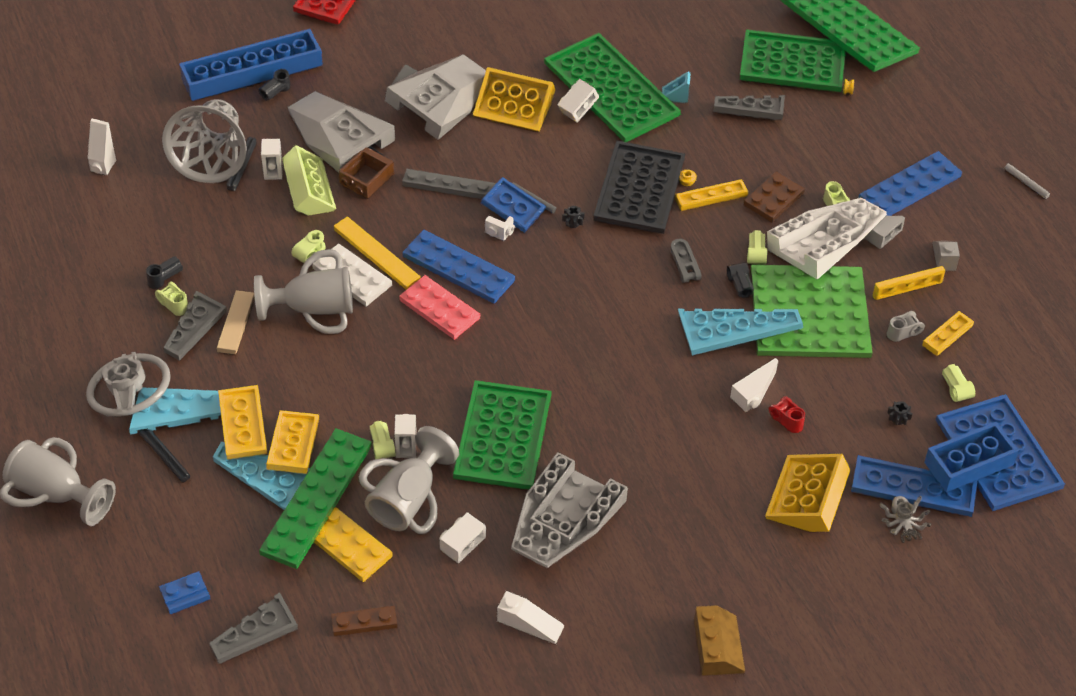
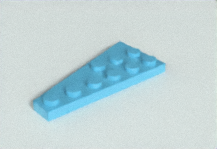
[678,309,803,355]
[129,387,221,434]
[213,442,310,510]

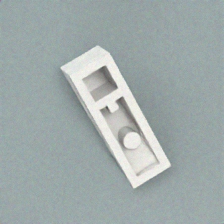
[88,119,116,175]
[730,358,778,412]
[497,591,564,644]

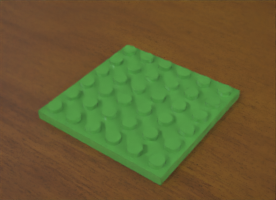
[751,265,872,358]

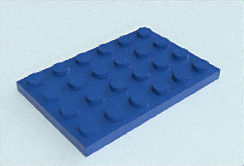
[936,394,1065,511]

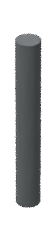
[512,182,556,213]

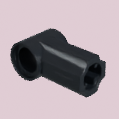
[258,69,291,101]
[146,256,183,289]
[726,262,754,298]

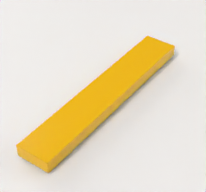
[334,217,421,290]

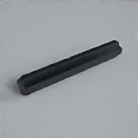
[226,137,257,191]
[139,428,190,482]

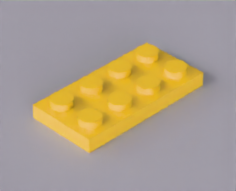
[218,385,267,459]
[266,410,319,474]
[314,507,393,582]

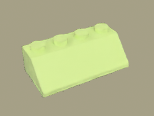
[282,145,336,215]

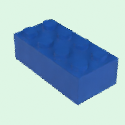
[924,422,1018,492]

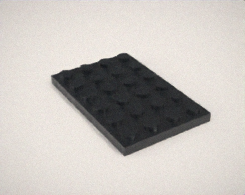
[593,141,685,234]

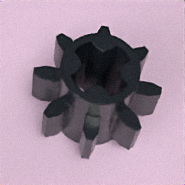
[562,206,585,228]
[887,401,913,425]

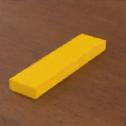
[675,179,748,211]
[873,266,945,300]

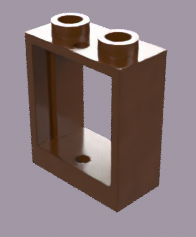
[339,147,394,199]

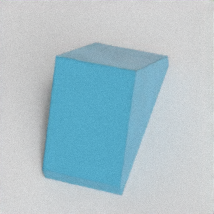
[662,72,690,103]

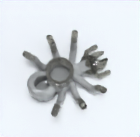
[879,496,931,543]

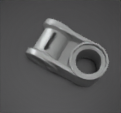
[887,311,925,342]

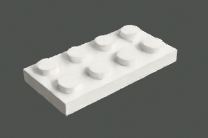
[313,244,392,306]

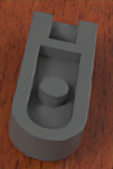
[670,239,701,283]

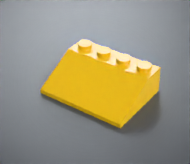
[473,67,555,132]
[765,454,850,532]

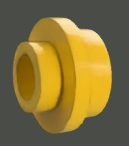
[679,170,697,186]

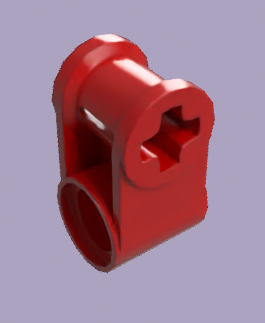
[768,396,805,433]

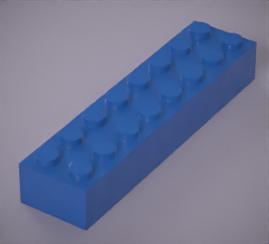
[179,29,323,101]

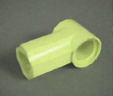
[747,230,767,265]
[942,364,975,402]
[370,421,396,460]

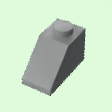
[864,216,905,249]
[932,241,960,271]

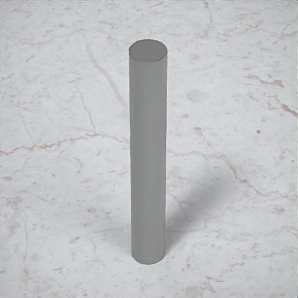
[1004,164,1050,199]

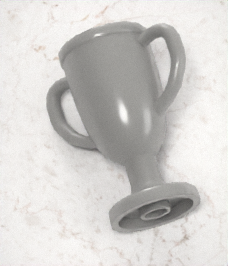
[254,249,353,334]
[359,426,459,534]
[0,437,116,526]

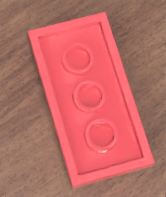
[399,275,480,340]

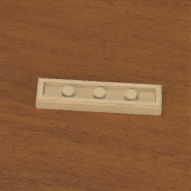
[217,290,255,354]

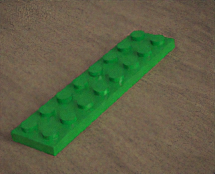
[259,428,372,569]

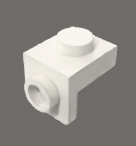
[485,216,515,241]

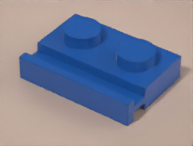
[159,571,210,615]

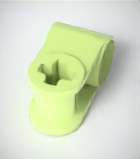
[823,181,850,206]
[292,230,326,263]
[155,281,188,316]

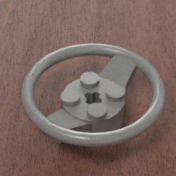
[86,352,170,417]

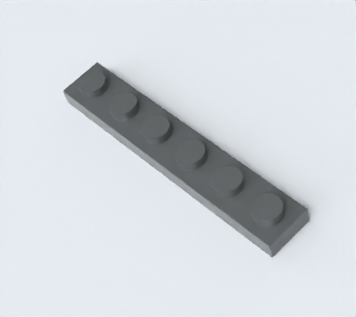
[402,169,496,199]

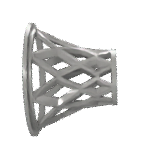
[162,100,247,183]

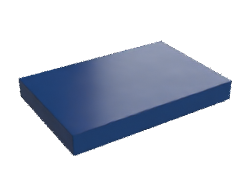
[481,177,546,233]

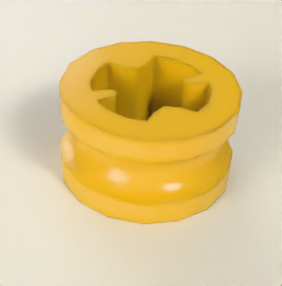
[843,79,854,95]

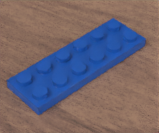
[858,151,962,216]
[403,230,515,304]
[851,455,977,517]

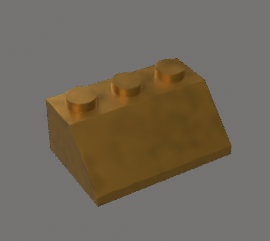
[694,606,745,676]

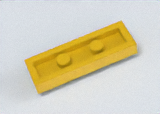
[922,311,974,356]

